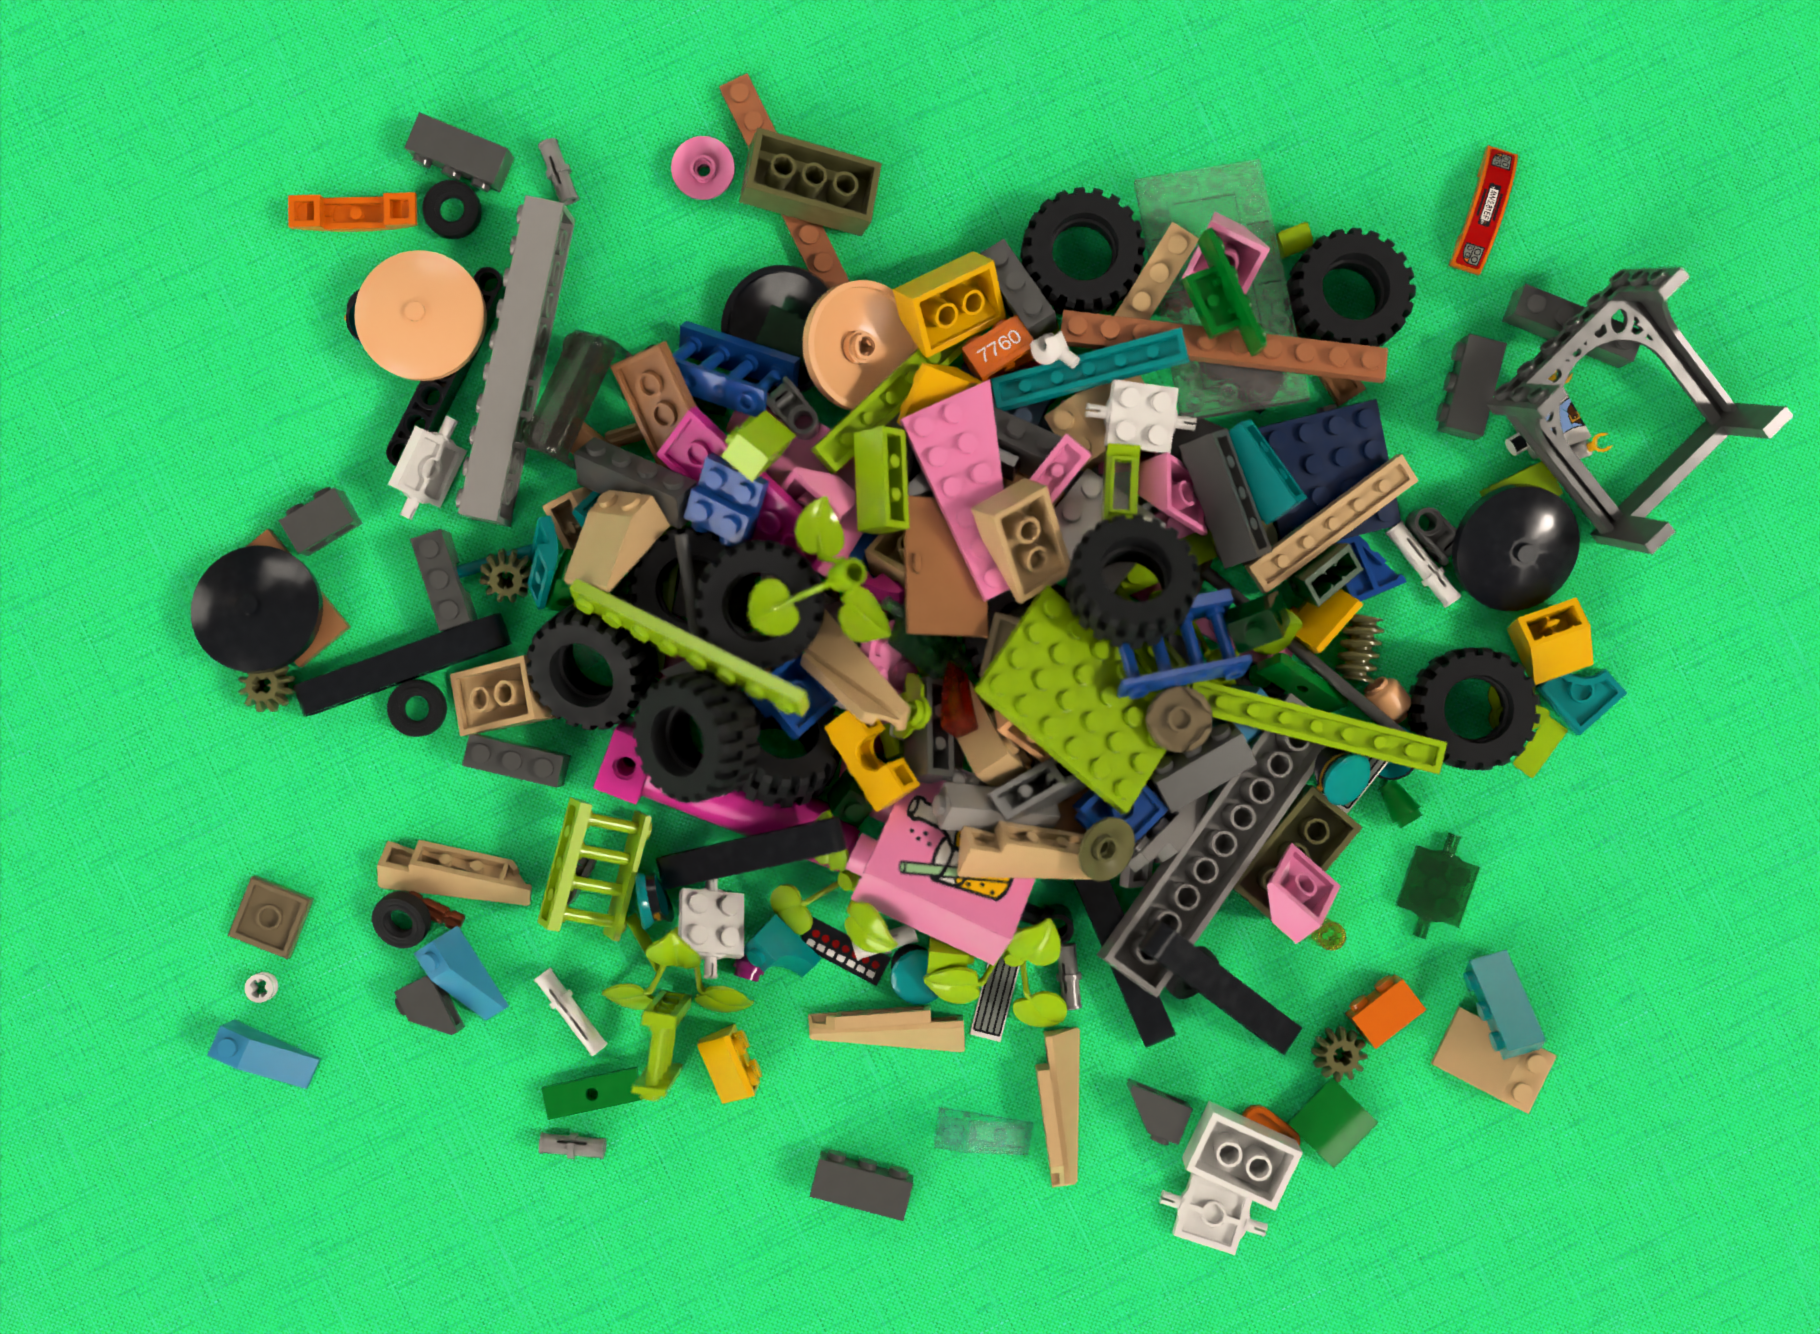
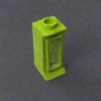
[1101,443,1141,523]

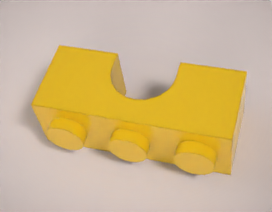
[824,710,920,812]

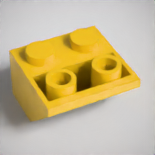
[896,363,983,425]
[1507,597,1594,685]
[696,1024,762,1104]

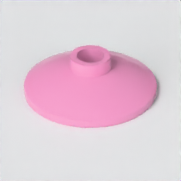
[671,136,735,200]

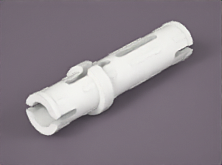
[1385,521,1462,608]
[534,967,608,1057]

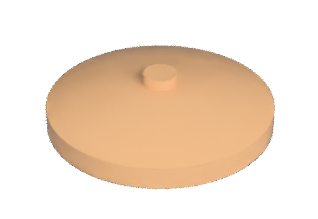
[354,250,487,381]
[802,280,918,411]

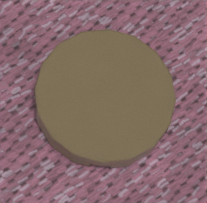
[1145,686,1212,753]

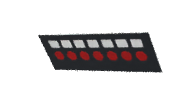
[801,917,891,986]

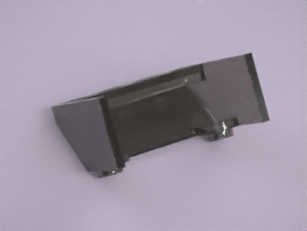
[522,329,632,471]

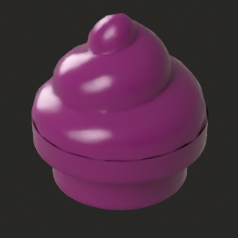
[733,954,764,982]

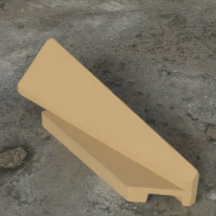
[800,608,910,731]
[957,821,1093,880]
[377,840,532,906]
[808,1005,965,1052]
[1035,1027,1080,1188]

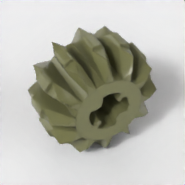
[480,548,532,603]
[238,666,296,712]
[1311,1026,1368,1082]

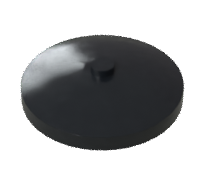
[721,265,831,394]
[1452,484,1580,611]
[191,546,323,674]

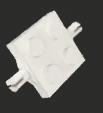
[1085,380,1197,454]
[388,416,467,520]
[678,878,744,979]
[1159,1173,1268,1255]

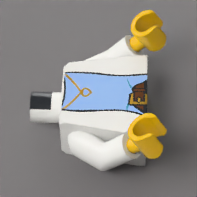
[1505,370,1613,459]

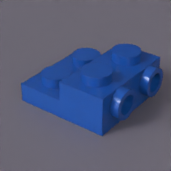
[684,453,769,547]
[745,652,838,740]
[1072,784,1169,843]

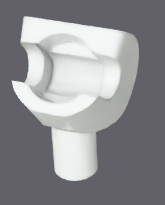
[1030,330,1080,369]

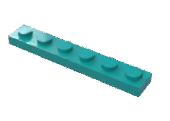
[991,327,1190,411]

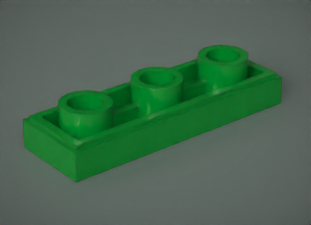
[1256,652,1348,713]
[541,1066,642,1120]

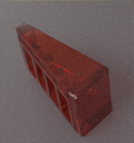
[941,661,978,738]

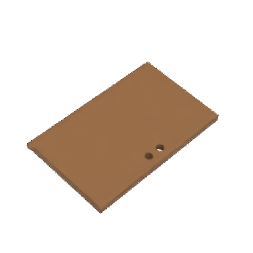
[903,496,989,639]

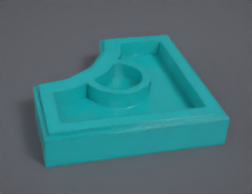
[1535,669,1627,735]

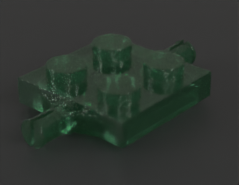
[881,595,971,679]
[1395,833,1480,939]

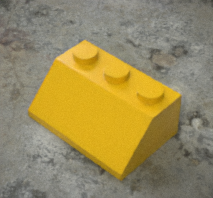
[893,251,1006,358]

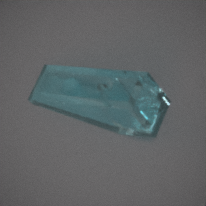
[934,1107,1033,1155]

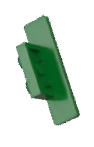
[1182,227,1267,357]

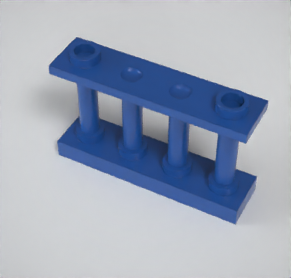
[672,321,800,417]
[1117,588,1252,699]

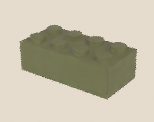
[739,127,882,237]
[1233,784,1363,922]

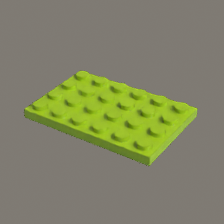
[973,585,1167,814]

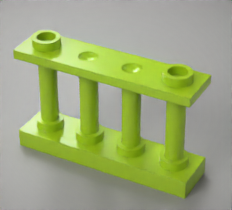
[537,797,652,942]
[631,990,692,1101]

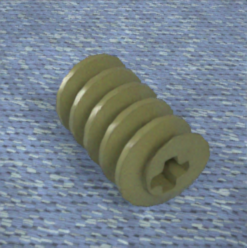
[1335,614,1385,683]

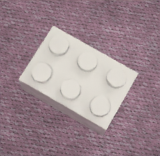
[1182,1101,1303,1210]

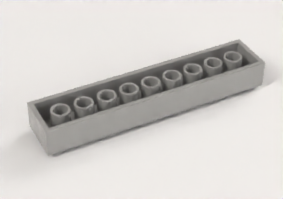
[456,195,575,527]
[1097,693,1326,997]

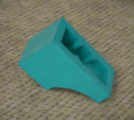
[744,914,822,978]

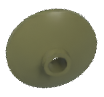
[1078,817,1135,881]

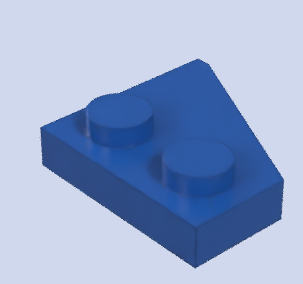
[1336,535,1407,601]

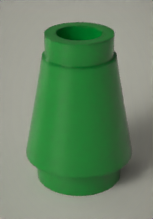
[1379,780,1422,828]

